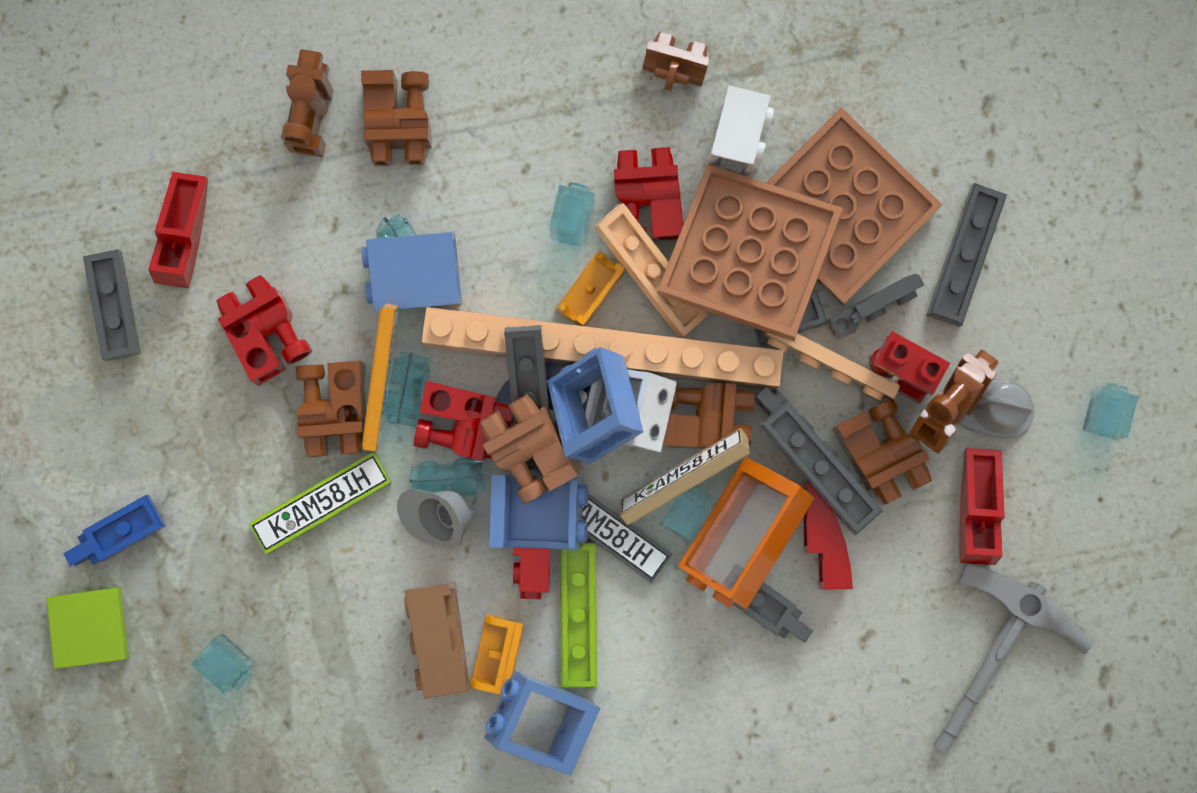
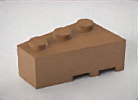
[404,582,471,699]

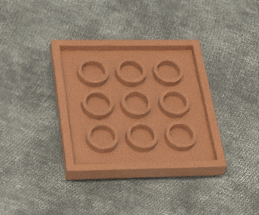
[766,108,942,306]
[658,164,843,342]

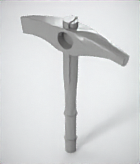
[934,564,1093,754]

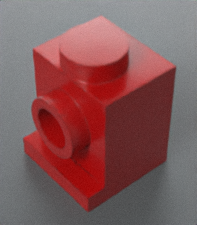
[513,548,551,599]

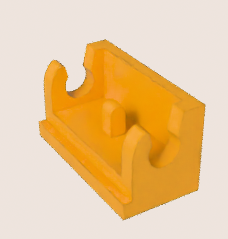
[555,251,625,326]
[470,614,525,695]

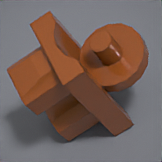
[642,32,710,91]

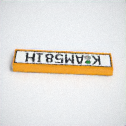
[362,304,399,451]

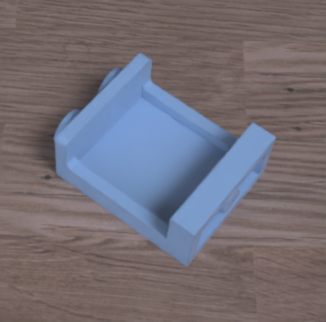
[361,231,462,311]
[489,475,589,550]

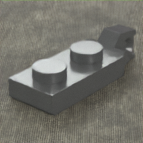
[828,274,924,338]
[723,564,813,643]

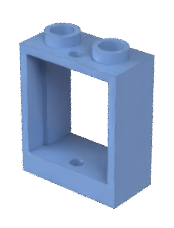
[547,347,644,464]
[484,670,600,776]

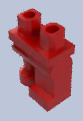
[614,147,684,241]
[216,275,312,386]
[869,331,950,404]
[413,381,513,461]

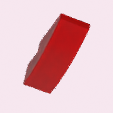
[148,172,208,289]
[959,448,1005,565]
[802,481,853,590]

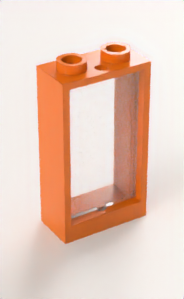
[677,457,815,610]

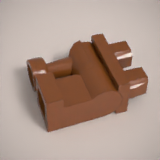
[281,49,334,158]
[361,70,432,166]
[909,350,999,454]
[296,360,366,457]
[662,381,755,449]
[832,399,932,505]

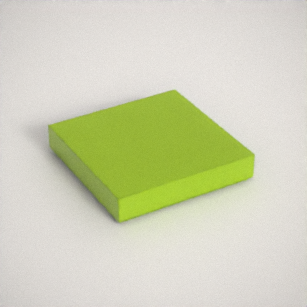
[46,587,129,669]

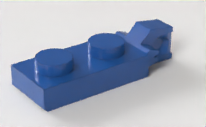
[63,495,166,566]

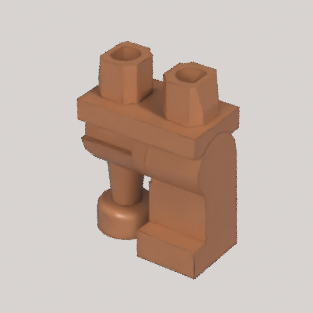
[480,394,583,504]

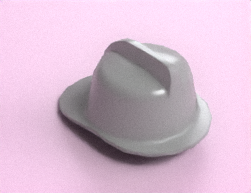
[960,378,1034,438]
[397,489,476,548]

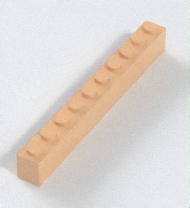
[422,307,784,390]

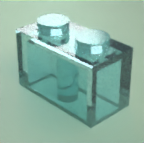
[549,182,595,248]

